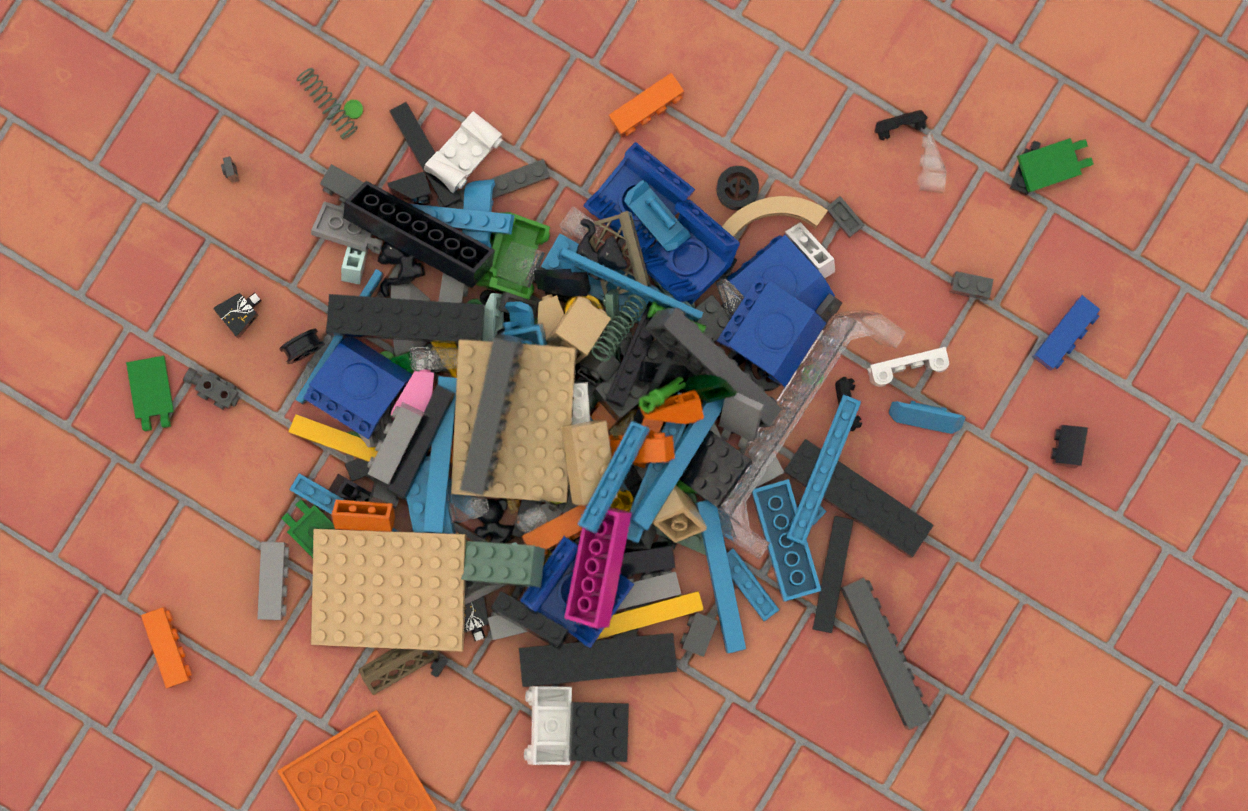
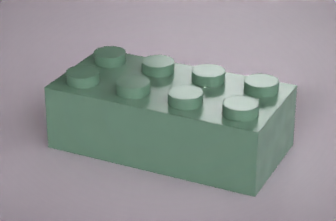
[461,541,545,588]

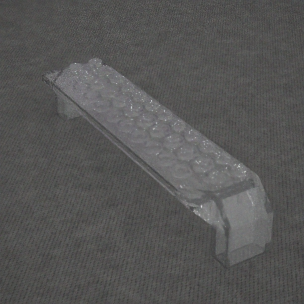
[717,310,906,559]

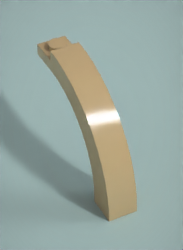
[722,196,828,237]

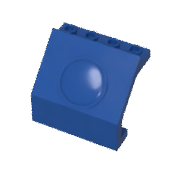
[583,142,695,254]
[643,199,740,305]
[722,235,835,311]
[717,276,826,387]
[304,336,413,439]
[520,536,634,648]

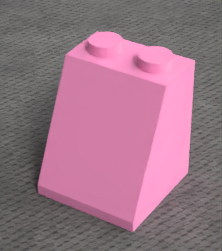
[391,369,436,421]

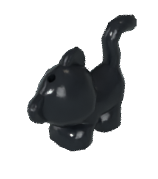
[574,219,627,280]
[378,241,425,297]
[472,499,536,544]

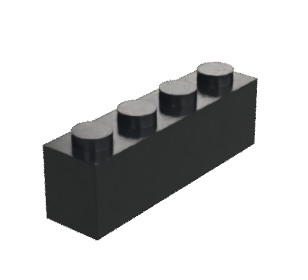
[620,540,676,577]
[491,591,569,650]

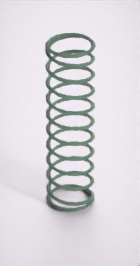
[297,68,358,139]
[591,294,646,361]

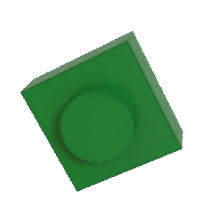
[391,351,417,373]

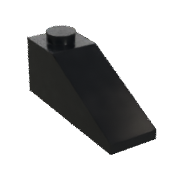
[329,474,371,502]

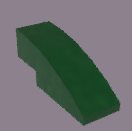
[684,375,737,403]

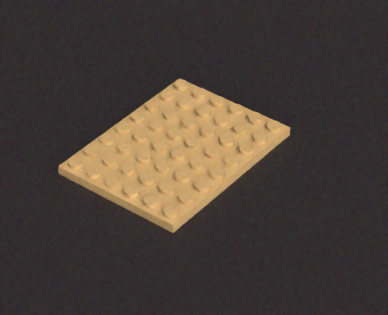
[451,339,576,503]
[311,529,466,651]

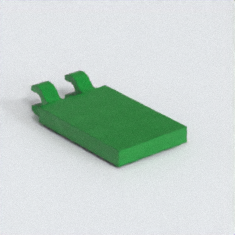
[1017,138,1094,192]
[126,356,175,431]
[281,499,335,558]

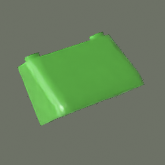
[476,212,550,300]

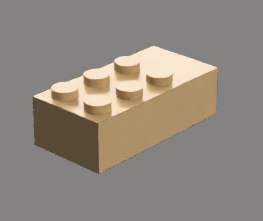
[561,420,617,505]

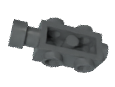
[183,367,240,410]

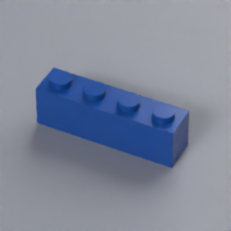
[1032,295,1100,371]

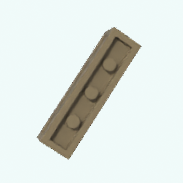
[358,648,440,695]

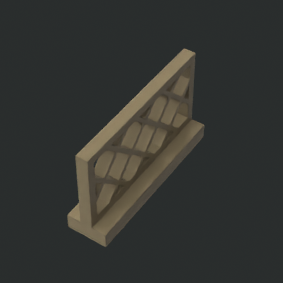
[586,211,651,295]

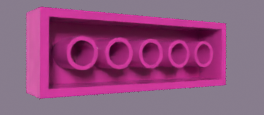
[564,504,632,628]

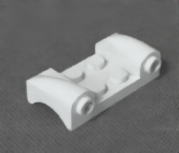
[424,111,503,193]
[867,347,949,387]
[524,686,572,765]

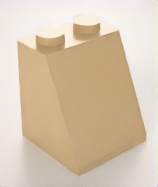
[537,294,564,346]
[546,296,611,364]
[652,485,707,543]

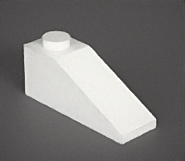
[785,222,835,278]

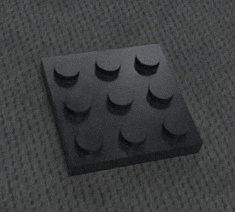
[679,430,753,508]
[569,702,629,762]

